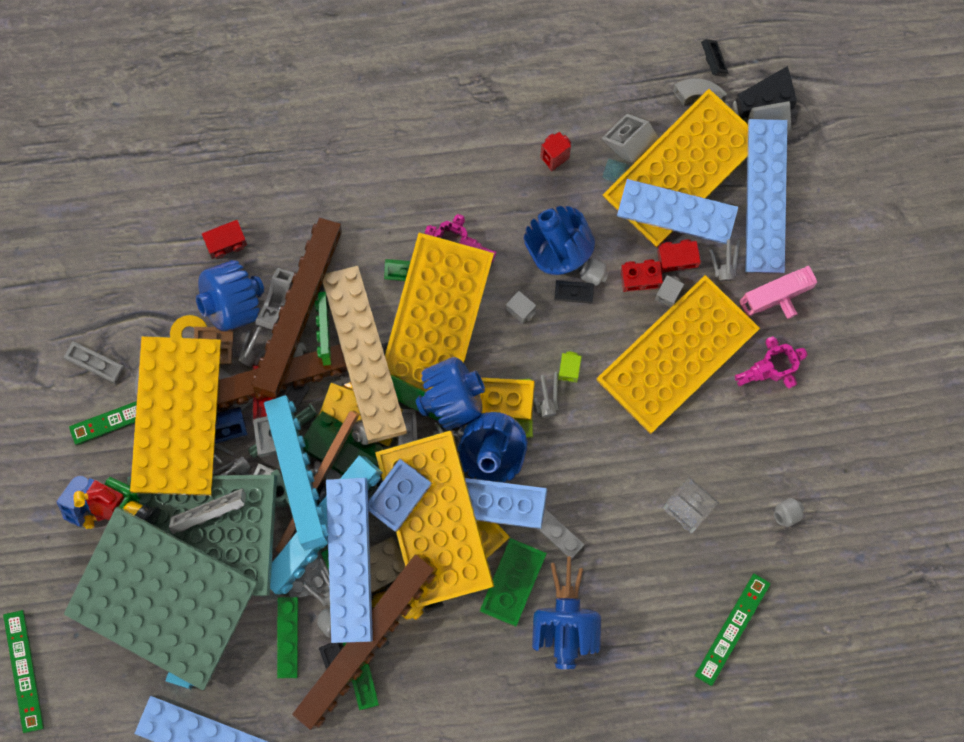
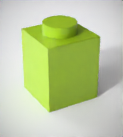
[558,351,581,383]

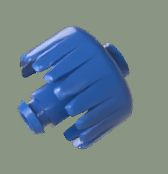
[524,206,595,275]
[196,260,264,332]
[416,357,485,430]
[458,412,527,483]
[532,598,602,669]

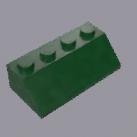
[303,411,385,475]

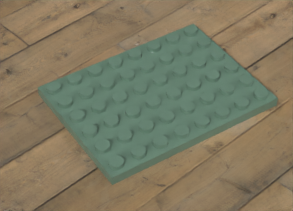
[127,475,277,596]
[64,507,259,690]

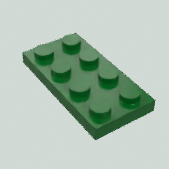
[479,538,547,627]

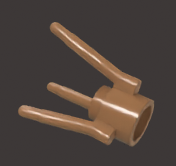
[551,556,583,599]

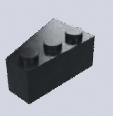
[735,66,797,119]

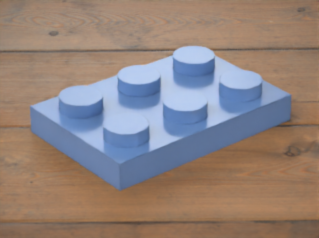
[368,459,432,532]

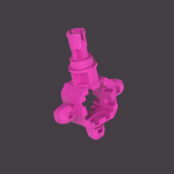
[425,214,497,263]
[735,336,807,389]

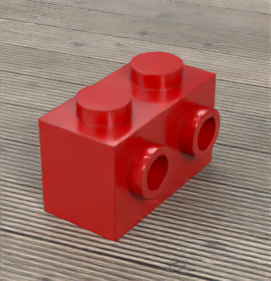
[540,131,571,171]
[201,220,247,259]
[657,239,701,273]
[620,259,663,292]

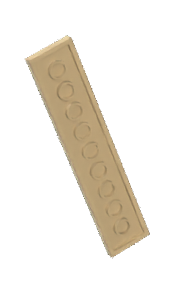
[323,266,407,444]

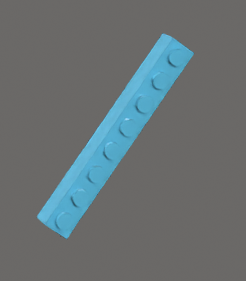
[264,395,329,551]
[270,455,383,594]

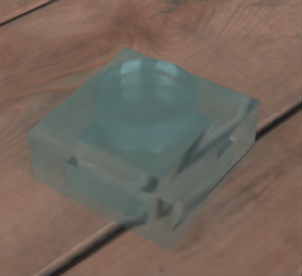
[602,158,626,182]

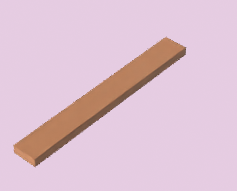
[276,411,360,553]

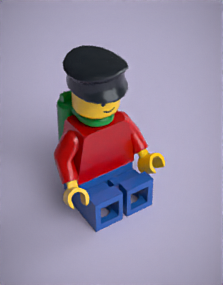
[56,476,160,529]

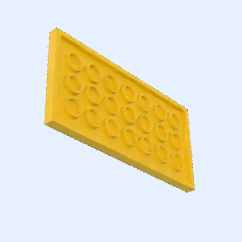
[603,89,748,248]
[385,232,494,392]
[596,275,760,434]
[130,336,221,496]
[375,431,494,608]

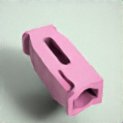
[740,266,817,319]

